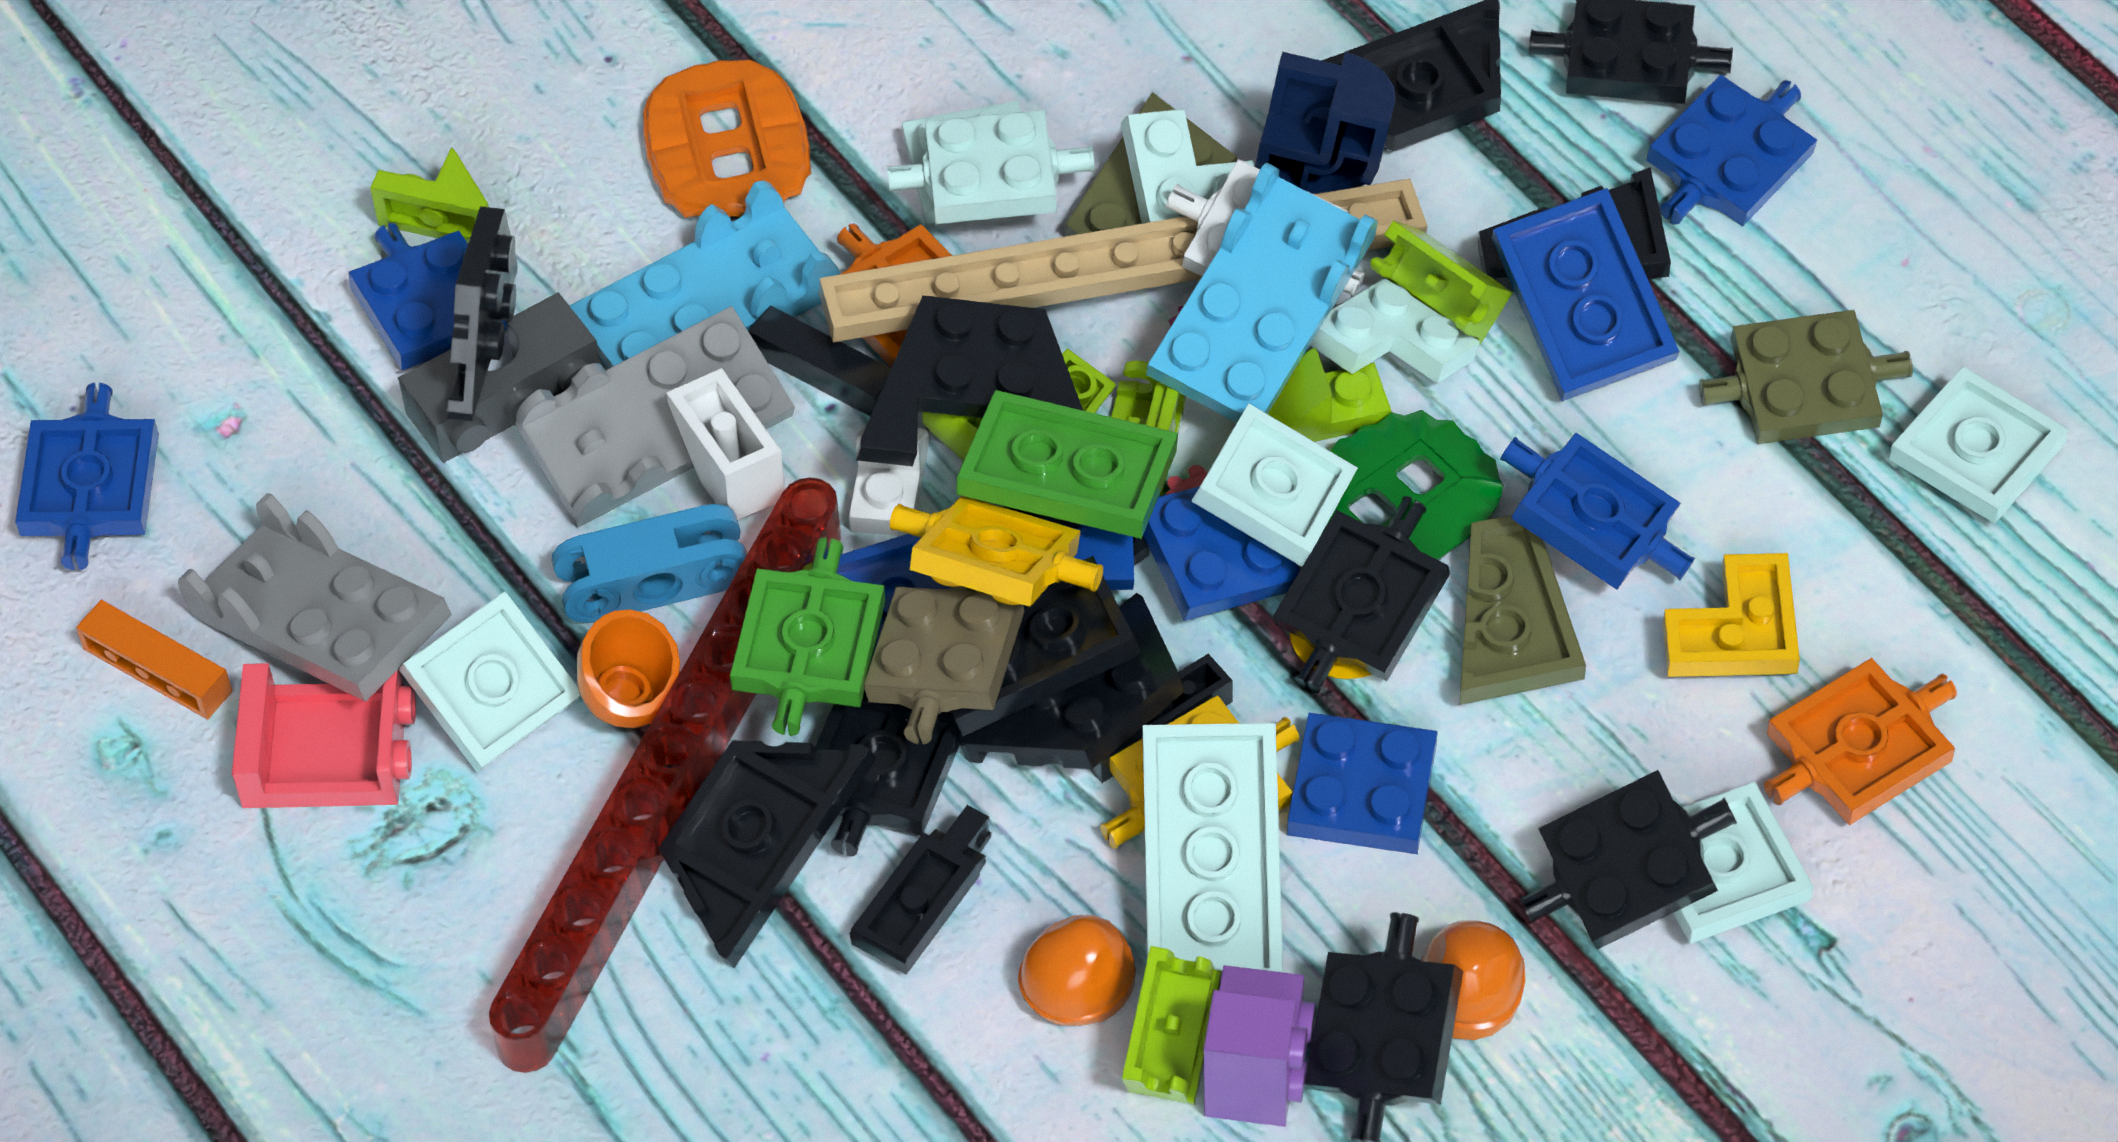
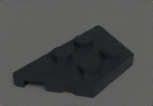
[1321,0,1501,152]
[447,206,518,421]
[959,593,1185,769]
[658,740,876,968]

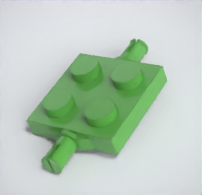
[730,537,886,736]

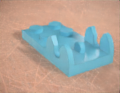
[1146,163,1378,423]
[569,181,840,369]

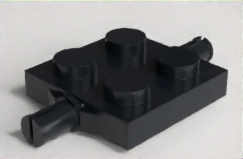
[1529,0,1733,104]
[1273,496,1450,693]
[815,690,962,856]
[1520,770,1737,950]
[1305,912,1463,1142]

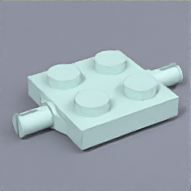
[887,110,1095,224]

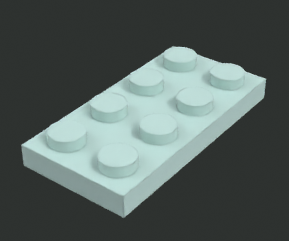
[1143,723,1283,972]

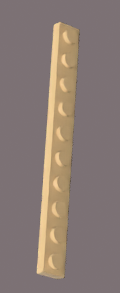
[819,178,1428,342]

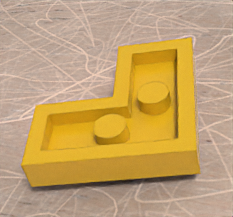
[1663,553,1800,677]

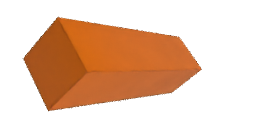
[76,599,233,720]

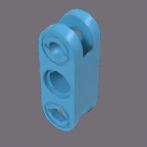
[551,504,751,623]

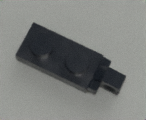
[849,805,992,975]

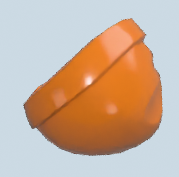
[577,609,680,728]
[1018,915,1136,1026]
[1421,920,1526,1040]

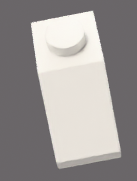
[666,368,786,520]

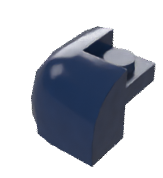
[1255,51,1395,195]

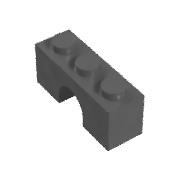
[398,292,600,463]

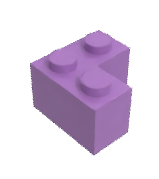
[1204,965,1316,1127]

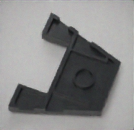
[856,295,1084,467]

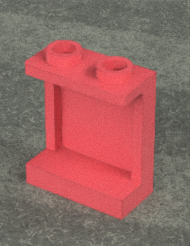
[232,663,416,808]

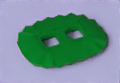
[1315,410,1504,560]

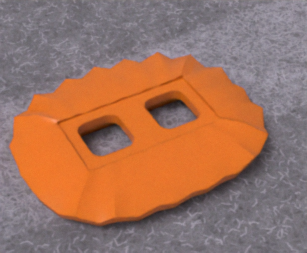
[643,60,812,218]

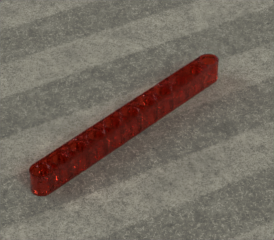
[489,477,841,1073]

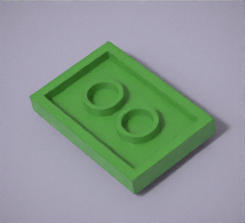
[957,390,1178,539]

